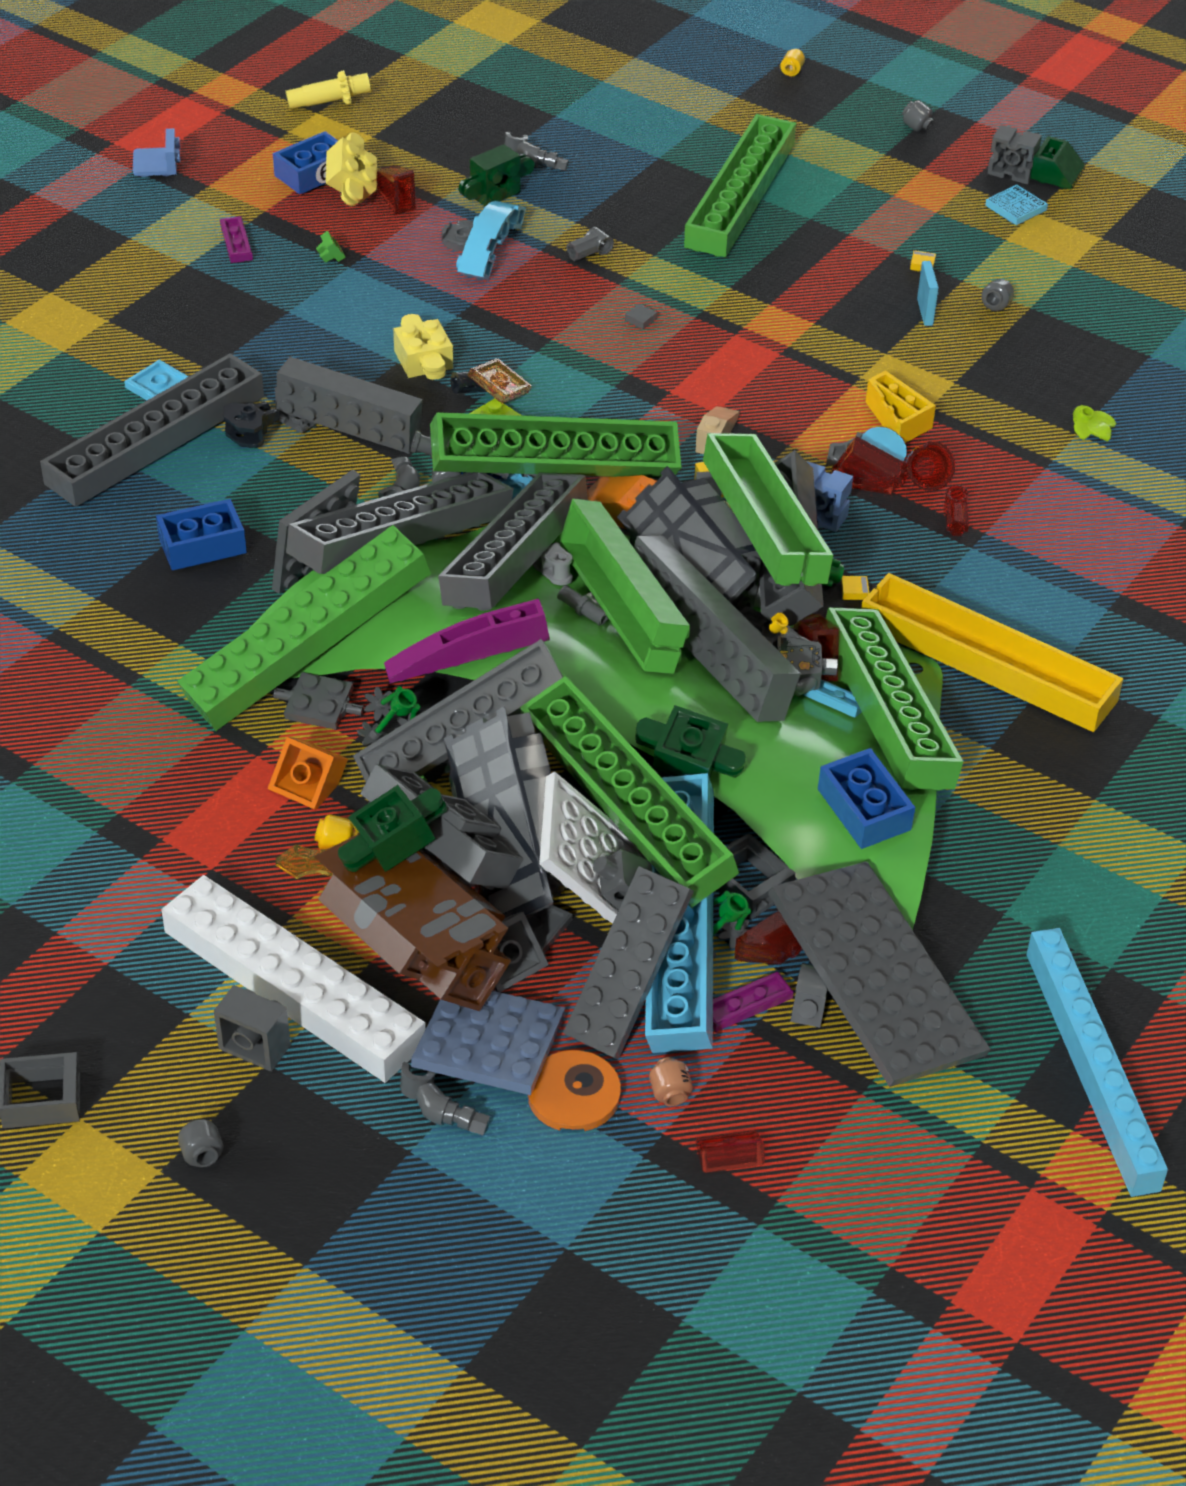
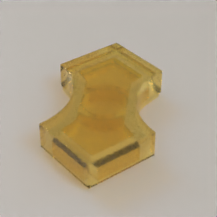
[275,844,335,879]

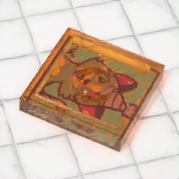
[467,358,532,404]

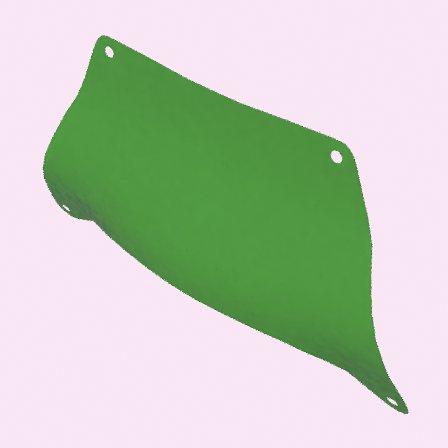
[249,526,943,930]

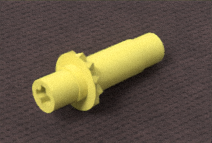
[286,70,371,109]

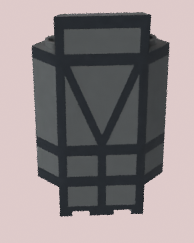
[617,466,762,612]
[443,706,565,918]

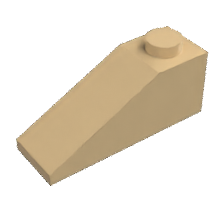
[695,406,740,454]

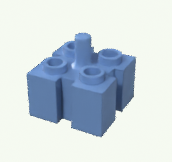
[807,461,853,532]

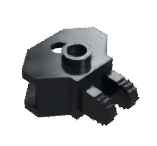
[223,401,280,448]

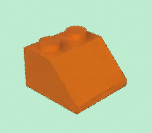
[267,737,348,810]

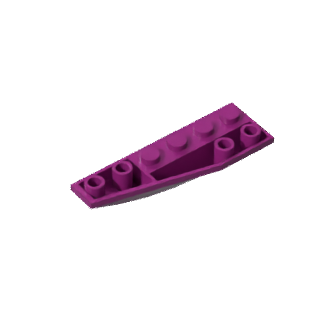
[384,599,550,683]

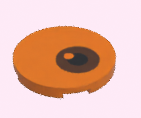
[528,1050,621,1131]

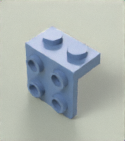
[133,129,180,177]

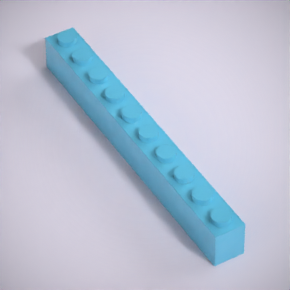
[1027,928,1168,1197]

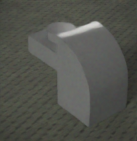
[790,963,829,1028]

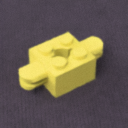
[326,133,377,206]
[393,314,453,380]

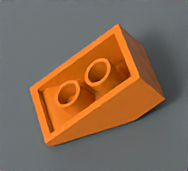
[587,475,657,530]

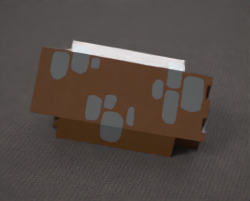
[314,834,511,1012]

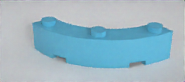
[456,201,526,281]

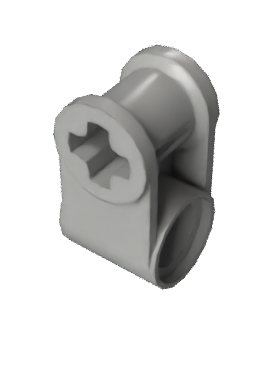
[533,542,573,585]

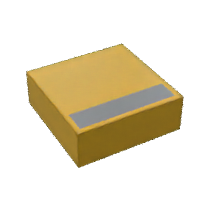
[910,251,936,271]
[841,576,869,600]

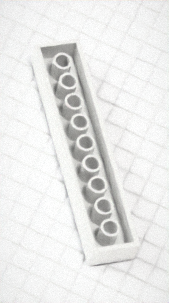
[161,875,425,1083]

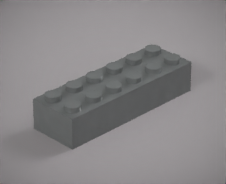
[277,357,422,454]
[360,764,523,890]

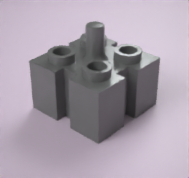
[987,125,1042,184]

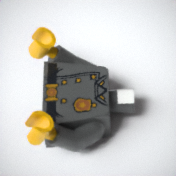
[769,613,837,696]

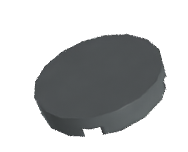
[441,220,473,252]

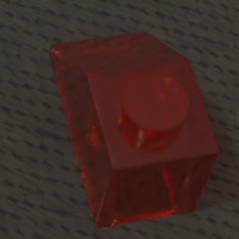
[734,910,802,964]

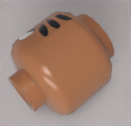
[649,1057,693,1106]

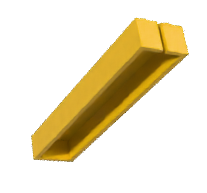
[861,573,1123,732]

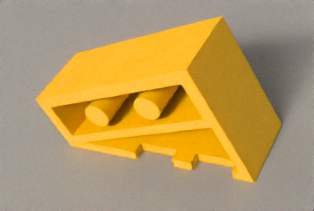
[866,370,936,443]

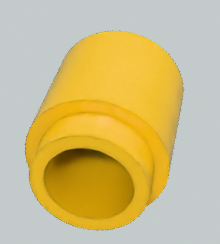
[781,49,805,76]

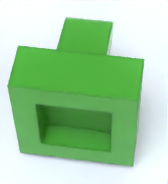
[316,231,345,262]

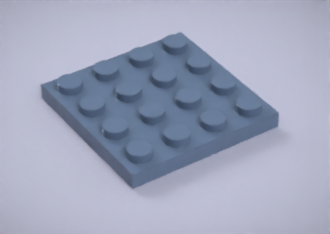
[411,991,565,1095]

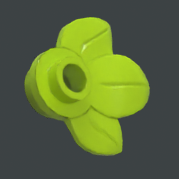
[1073,405,1116,442]

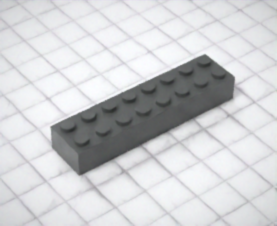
[759,450,824,626]

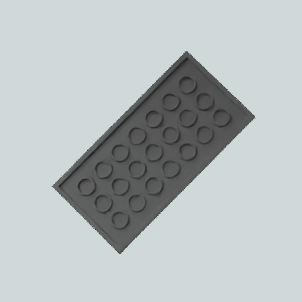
[768,861,991,1087]

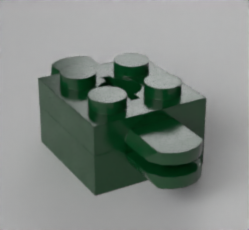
[458,144,535,207]
[635,705,746,779]
[338,785,447,872]

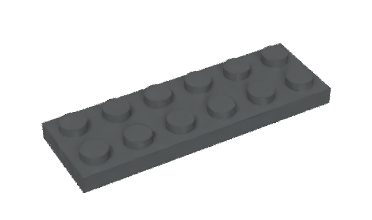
[563,866,694,1059]

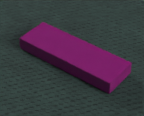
[220,216,253,263]
[713,971,794,1032]

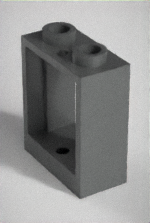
[717,833,796,920]
[0,1052,80,1129]

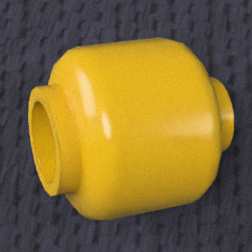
[314,814,357,851]

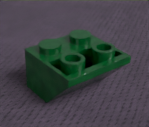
[1030,136,1085,190]

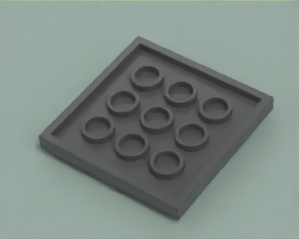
[272,469,360,594]

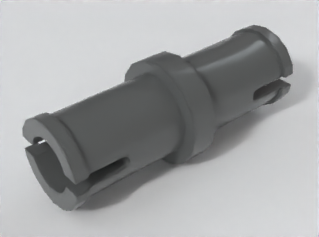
[557,585,608,626]

